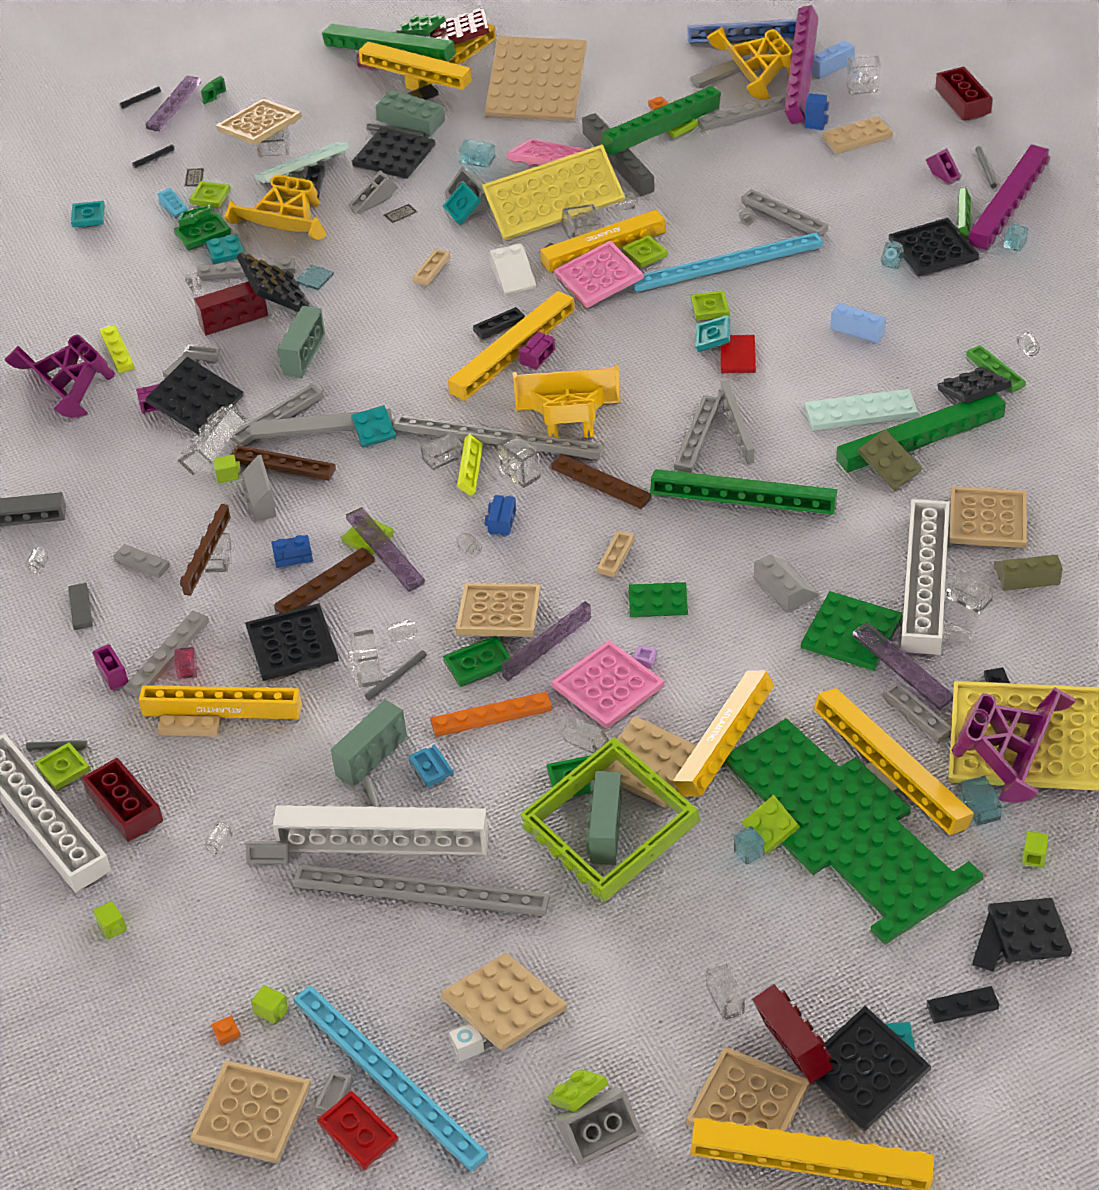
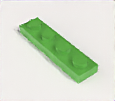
[957,187,972,239]

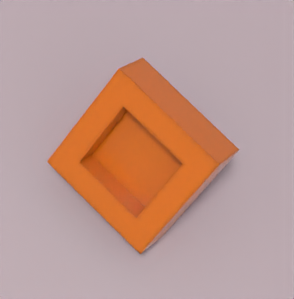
[648,96,669,110]
[211,1015,241,1046]

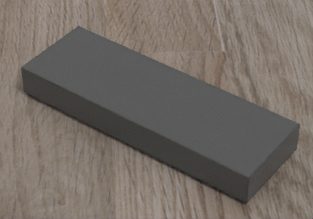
[68,583,93,630]

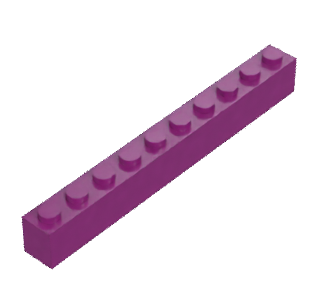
[784,5,819,125]
[969,144,1050,250]

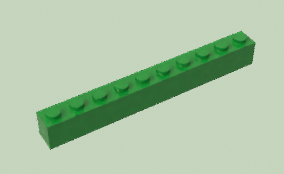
[321,24,456,62]
[601,86,722,156]
[836,393,1006,473]
[650,469,838,515]

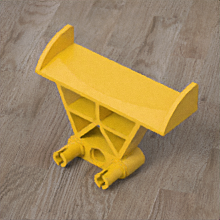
[707,27,792,100]
[224,175,326,240]
[513,364,621,438]

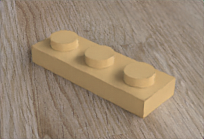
[413,248,450,286]
[597,530,635,578]
[157,715,221,737]

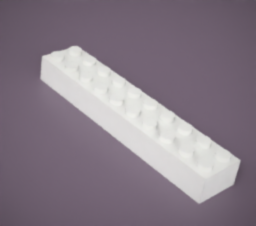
[901,499,950,655]
[0,733,111,893]
[273,805,489,855]

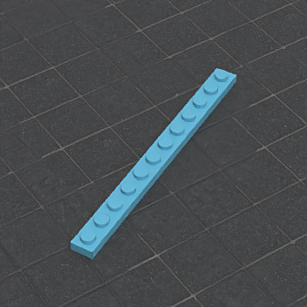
[632,232,823,292]
[293,985,488,1172]

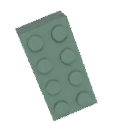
[376,89,445,137]
[277,306,326,378]
[330,700,407,787]
[585,771,622,865]

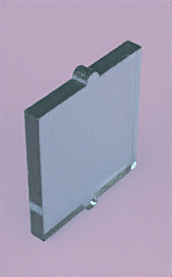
[296,265,334,290]

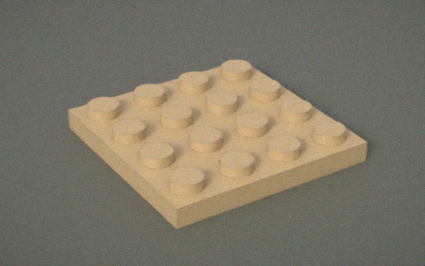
[216,98,302,145]
[949,486,1027,548]
[456,583,541,637]
[602,716,697,808]
[440,953,567,1051]
[686,1047,810,1132]
[190,1060,311,1164]

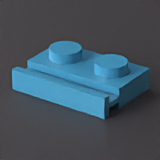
[408,744,454,788]

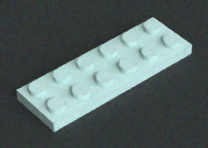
[254,142,349,183]
[804,389,918,431]

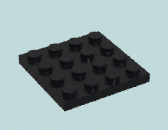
[352,127,436,179]
[888,218,979,277]
[236,252,310,312]
[145,357,244,438]
[245,603,339,681]
[813,1006,931,1132]

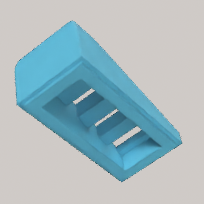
[158,188,188,217]

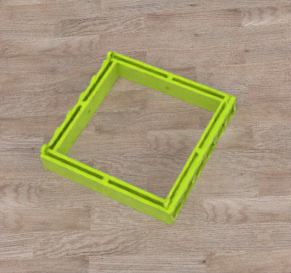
[520,737,701,902]

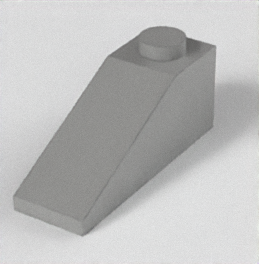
[348,170,398,214]

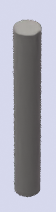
[26,740,87,750]

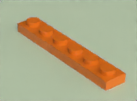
[430,691,552,737]

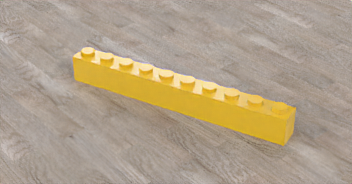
[448,291,574,401]
[813,688,974,836]
[690,1118,934,1190]

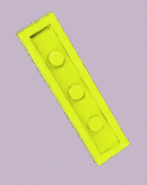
[99,325,135,374]
[457,434,483,496]

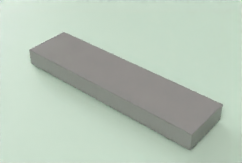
[883,682,951,744]

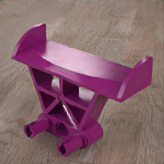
[4,334,115,418]
[952,687,1076,803]

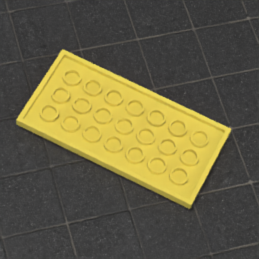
[482,145,625,241]

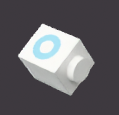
[449,1024,486,1062]

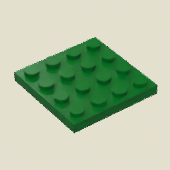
[801,591,903,671]

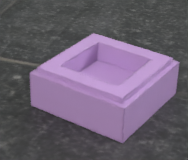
[633,645,657,668]

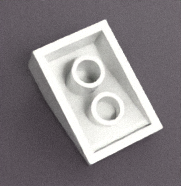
[490,244,536,295]

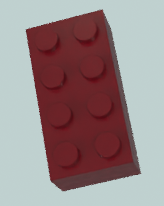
[935,66,993,121]
[194,281,268,336]
[82,757,163,842]
[752,984,833,1084]

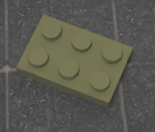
[858,429,922,491]

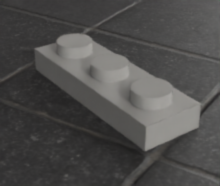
[113,544,170,578]

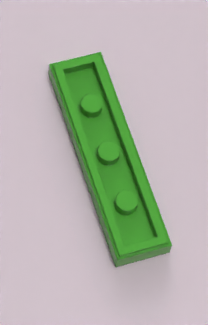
[966,345,1026,393]

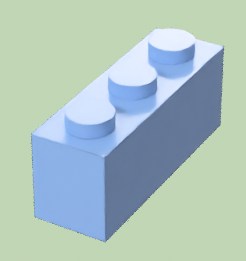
[812,41,855,79]
[831,303,886,343]

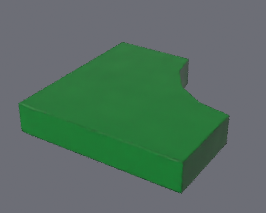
[178,205,213,227]

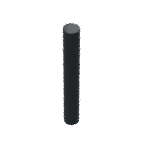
[119,86,161,108]
[132,144,175,168]

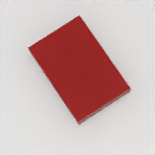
[720,335,756,373]
[317,1090,399,1170]

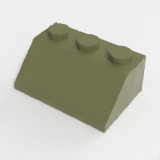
[994,555,1063,591]

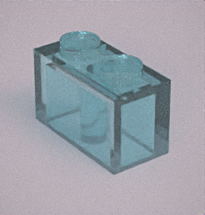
[459,139,495,168]
[959,776,1002,826]

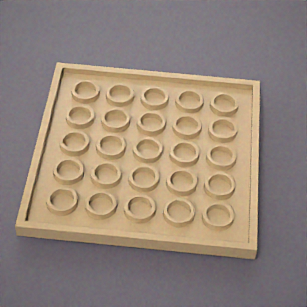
[484,36,587,121]

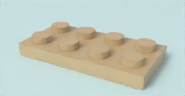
[822,116,893,153]

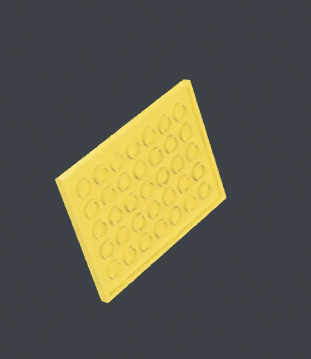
[948,681,1099,791]

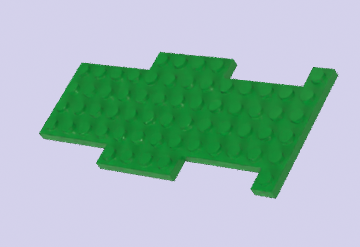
[724,718,984,945]

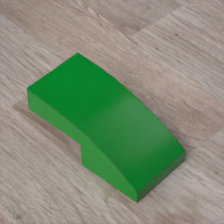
[201,76,226,105]

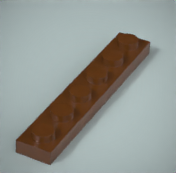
[231,445,336,481]
[551,454,652,509]
[180,504,231,596]
[274,547,375,613]

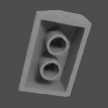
[445,166,490,217]
[241,455,277,521]
[754,555,819,612]
[555,1087,642,1165]

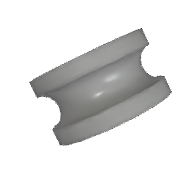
[739,208,754,225]

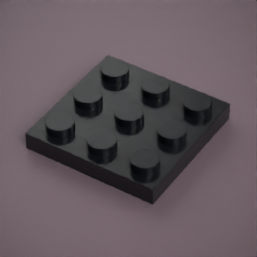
[937,367,1012,404]
[987,898,1072,963]

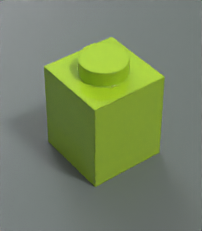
[213,455,241,483]
[1022,831,1049,868]
[92,900,127,940]
[251,985,288,1024]

